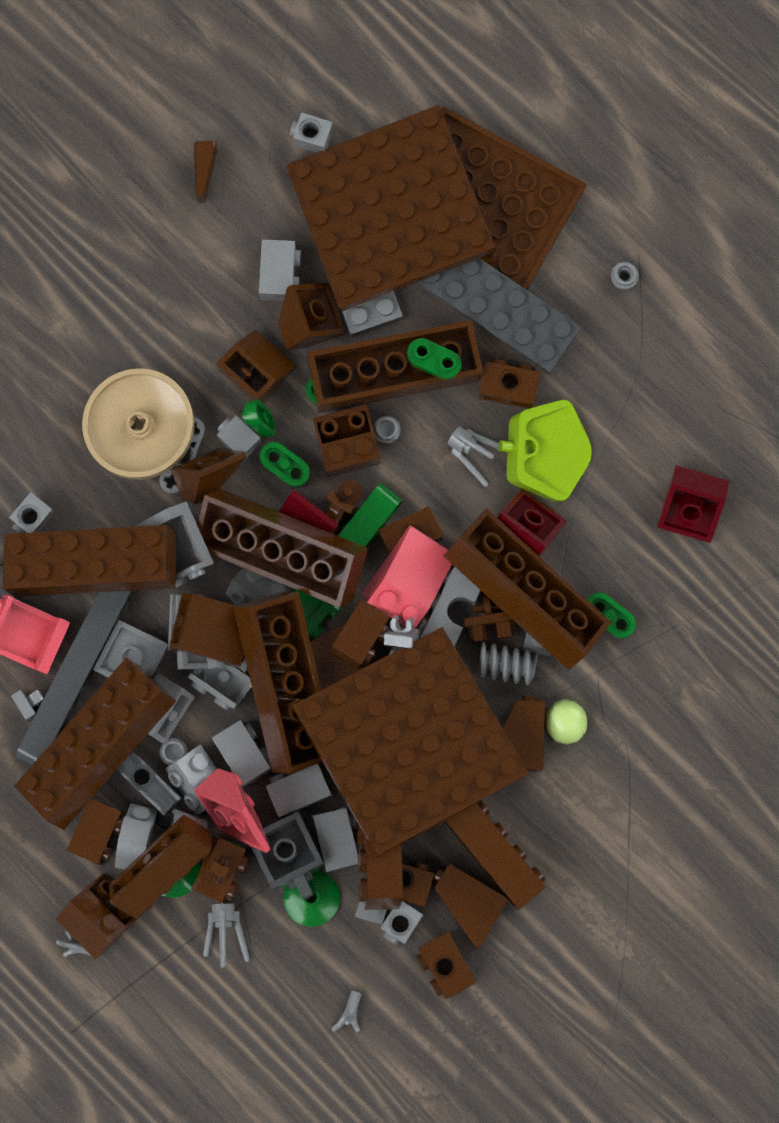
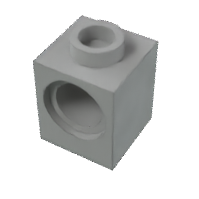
[290,112,333,153]
[217,416,262,463]
[9,492,55,533]
[381,901,423,946]

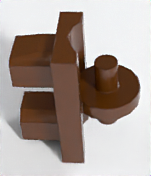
[323,480,362,524]
[463,596,515,644]

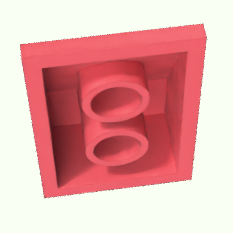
[362,525,452,629]
[194,768,270,853]

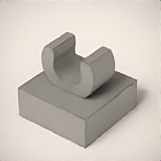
[384,615,419,648]
[11,690,44,722]

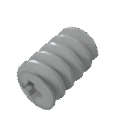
[478,642,538,686]

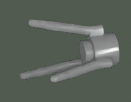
[447,426,508,487]
[203,904,250,968]

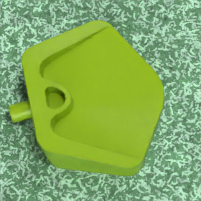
[498,400,592,502]

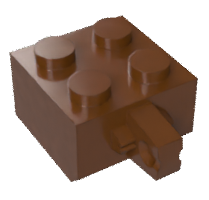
[191,836,251,904]

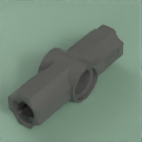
[117,751,182,816]

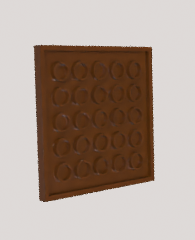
[286,105,496,312]
[441,106,587,290]
[292,627,529,857]

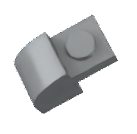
[115,803,158,870]

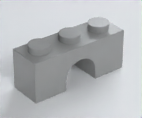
[419,566,481,647]

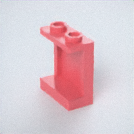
[0,594,70,674]

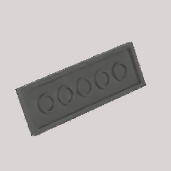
[416,258,581,374]

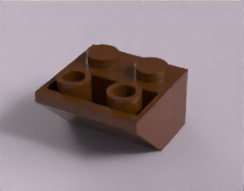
[216,330,297,403]
[313,404,381,477]
[56,873,143,960]

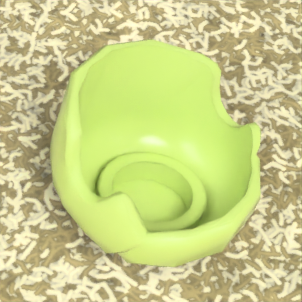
[545,699,587,745]

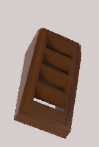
[194,141,217,203]

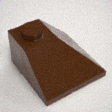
[278,282,346,350]
[171,448,246,504]

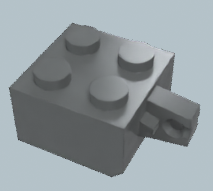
[251,811,325,900]

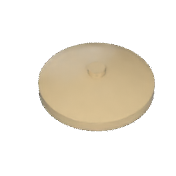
[82,368,195,480]

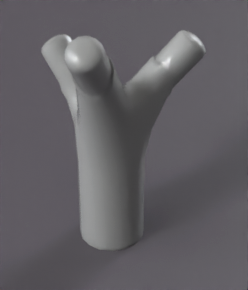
[56,931,91,957]
[331,990,362,1032]

